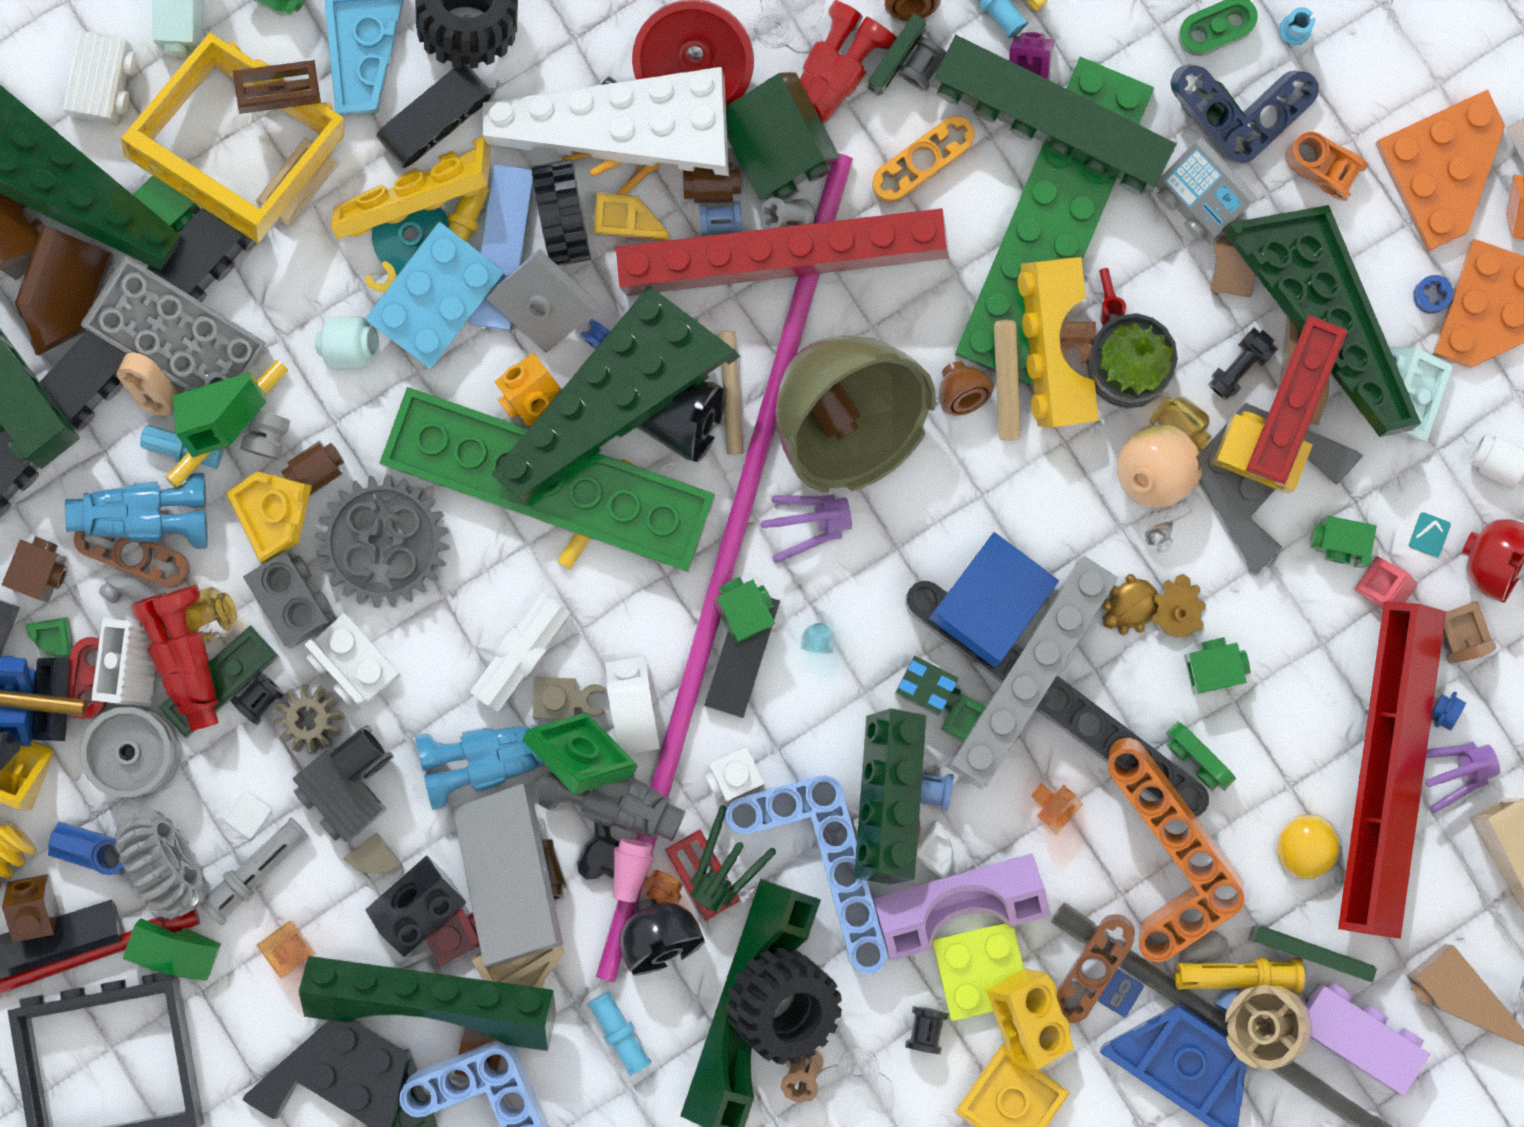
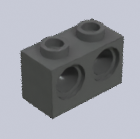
[243,551,333,649]

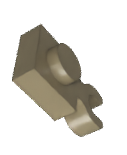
[533,677,605,719]

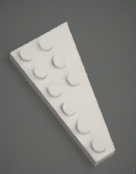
[483,67,729,176]

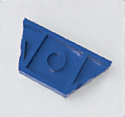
[1100,1004,1247,1127]

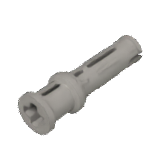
[200,817,309,926]

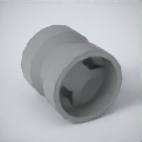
[240,410,291,460]

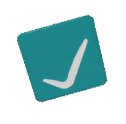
[1409,512,1451,557]

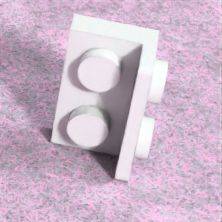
[304,613,400,707]

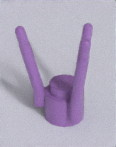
[760,494,852,563]
[1425,742,1500,813]

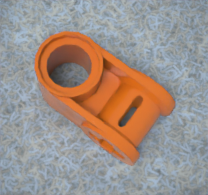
[1285,131,1368,201]

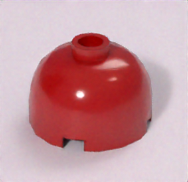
[1462,519,1524,603]

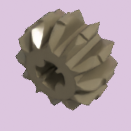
[273,684,345,754]

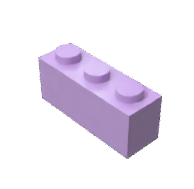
[1305,982,1431,1096]

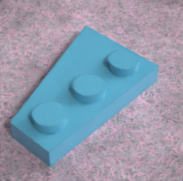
[324,0,404,116]

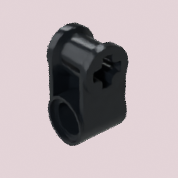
[330,725,394,782]

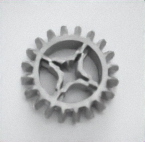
[115,808,206,920]

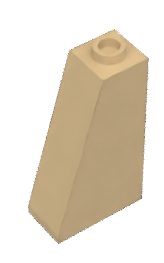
[1470,798,1524,913]

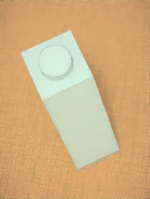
[152,0,204,57]

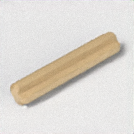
[994,320,1021,441]

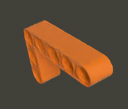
[1108,738,1245,962]

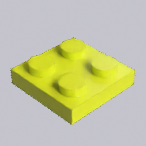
[932,922,1028,1021]

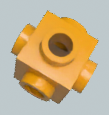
[494,353,562,428]

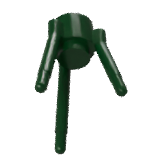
[690,805,776,912]

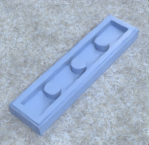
[470,164,533,331]

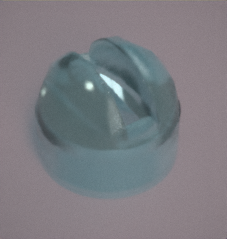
[800,623,834,654]

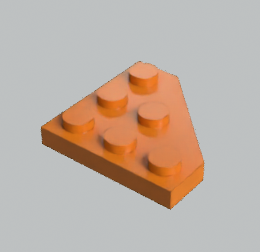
[1375,89,1505,252]
[1432,239,1524,368]

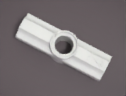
[470,592,571,713]

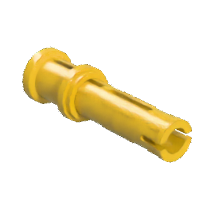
[1175,957,1305,994]

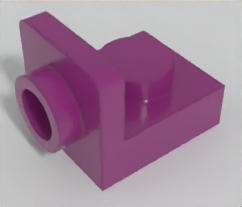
[1009,32,1055,80]

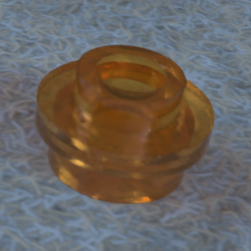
[643,870,683,903]

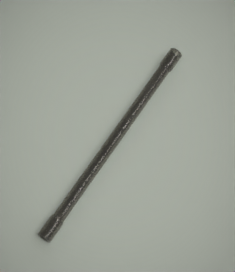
[1050,902,1393,1127]

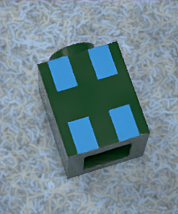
[894,656,961,716]

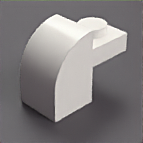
[605,656,660,754]

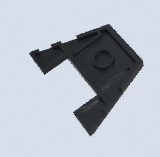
[242,1019,411,1127]

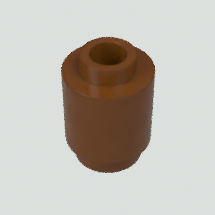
[683,162,741,203]
[810,383,861,440]
[281,440,345,496]

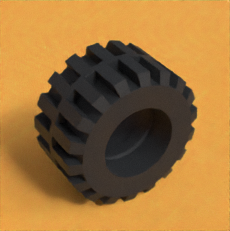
[415,0,518,69]
[726,948,842,1065]

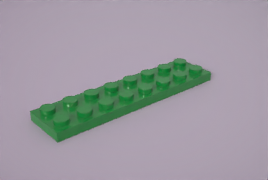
[954,57,1155,386]
[379,387,716,572]

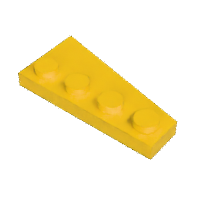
[331,136,491,240]

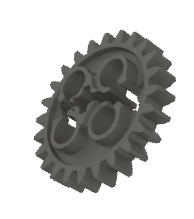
[315,475,450,609]

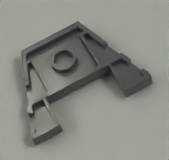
[1196,403,1363,575]

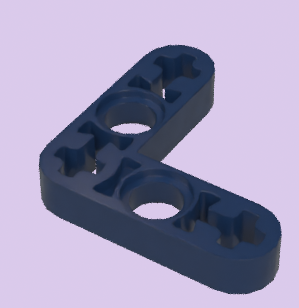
[1170,64,1319,163]

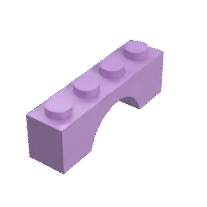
[873,854,1050,961]

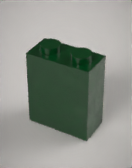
[726,72,840,200]

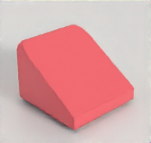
[1354,556,1417,610]

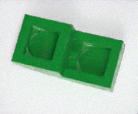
[123,918,221,981]

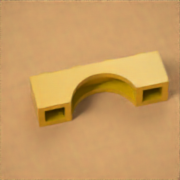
[1018,257,1099,427]

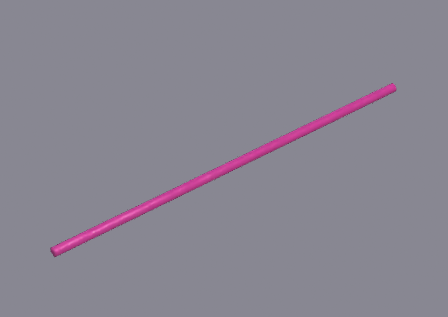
[596,153,853,982]

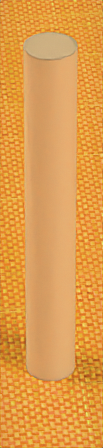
[719,331,744,455]

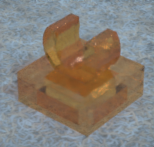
[1060,322,1096,364]
[1031,783,1083,835]
[256,920,317,979]

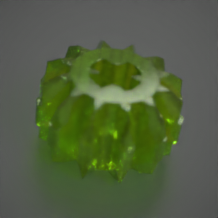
[1100,322,1173,395]

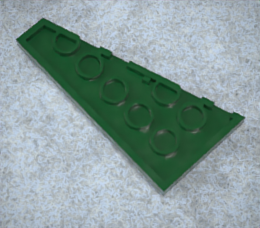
[0,85,181,271]
[1222,205,1421,437]
[491,285,741,502]

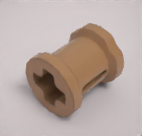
[780,1050,824,1103]

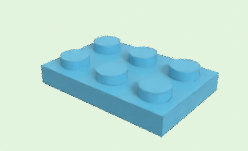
[365,221,505,369]

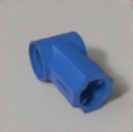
[48,821,126,875]

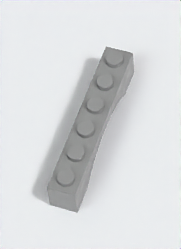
[946,556,1119,789]

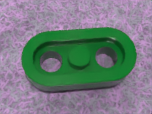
[1178,0,1258,56]
[1166,721,1236,791]

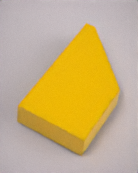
[593,192,669,240]

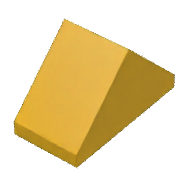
[0,741,54,810]

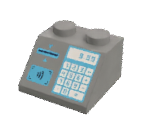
[1156,137,1257,244]

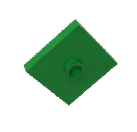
[522,712,638,795]

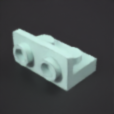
[1367,347,1453,442]

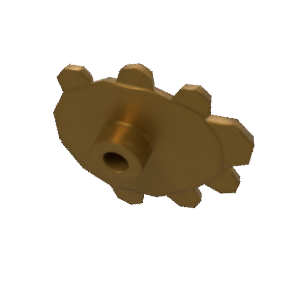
[1101,574,1159,636]
[1152,574,1206,638]

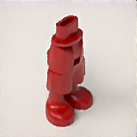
[800,0,897,127]
[130,585,219,731]

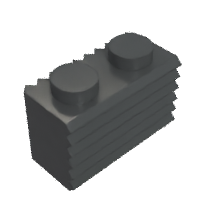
[292,747,387,842]

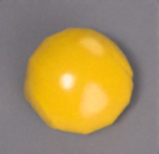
[1277,814,1340,879]

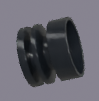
[1087,313,1178,409]

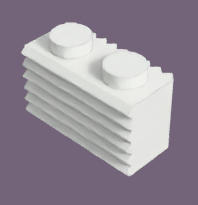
[63,30,137,125]
[91,618,156,707]

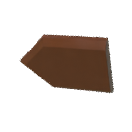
[15,226,113,356]

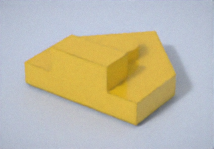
[226,471,312,563]

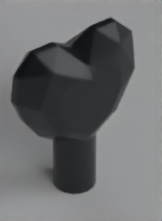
[577,822,619,880]

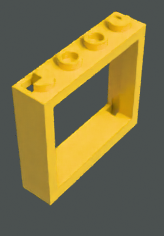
[121,32,344,243]

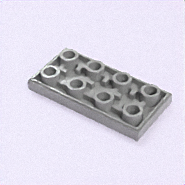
[80,254,266,391]
[452,783,563,968]

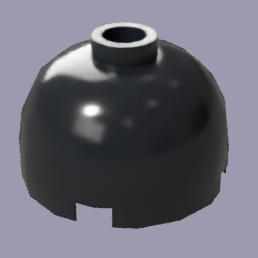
[620,899,705,976]

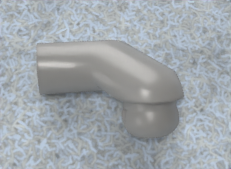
[99,574,157,603]
[1173,931,1228,976]

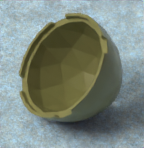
[775,336,936,493]

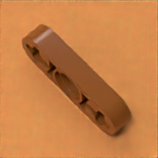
[74,531,190,588]
[1056,914,1135,1023]

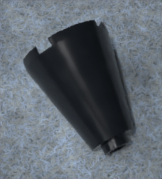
[636,381,725,462]

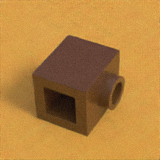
[1,536,68,602]
[2,874,59,942]

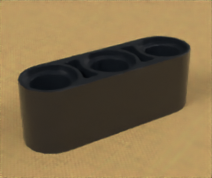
[376,64,493,168]

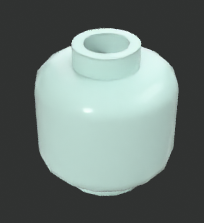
[315,316,379,370]

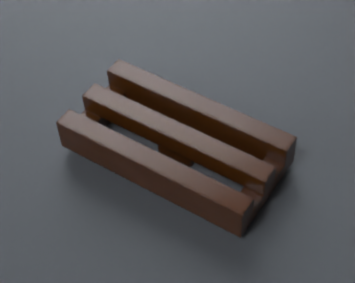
[233,60,321,114]

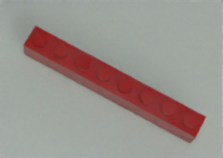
[616,208,949,296]
[1338,601,1446,939]

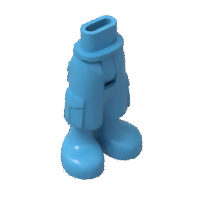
[65,473,208,549]
[415,724,545,810]

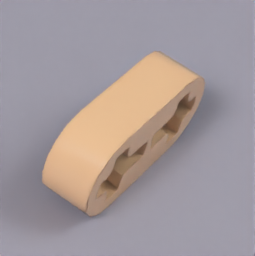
[117,353,178,416]

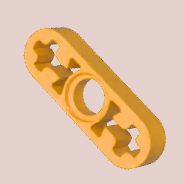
[872,116,975,203]

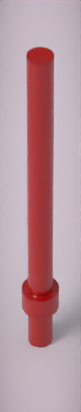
[0,909,200,994]

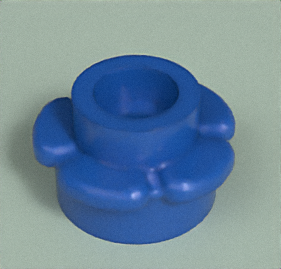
[1432,691,1467,731]

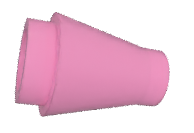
[612,838,655,902]

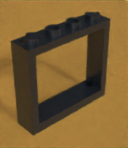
[7,972,204,1127]

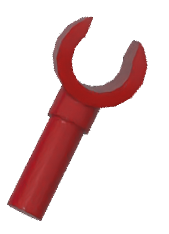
[1099,268,1126,326]

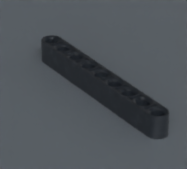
[905,581,1209,817]

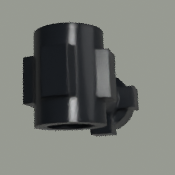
[1208,327,1278,400]

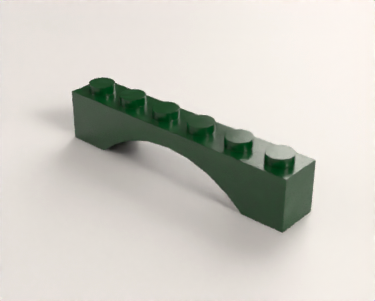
[680,879,821,1127]
[298,956,556,1051]

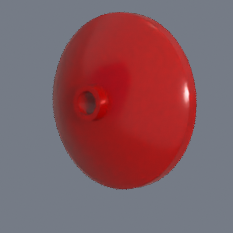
[632,0,754,106]

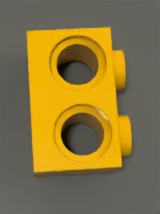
[986,969,1074,1071]

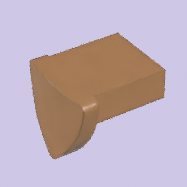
[1210,234,1256,297]
[1443,601,1497,663]

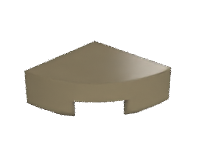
[343,833,402,874]

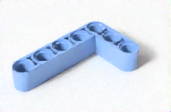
[726,775,887,974]
[399,1040,549,1127]

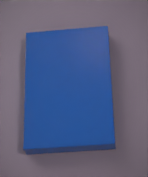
[929,532,1060,668]

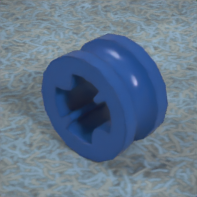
[1413,275,1453,314]
[579,319,610,349]

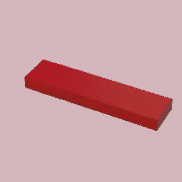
[1245,315,1348,486]

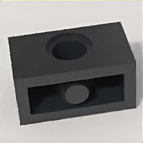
[365,855,466,957]

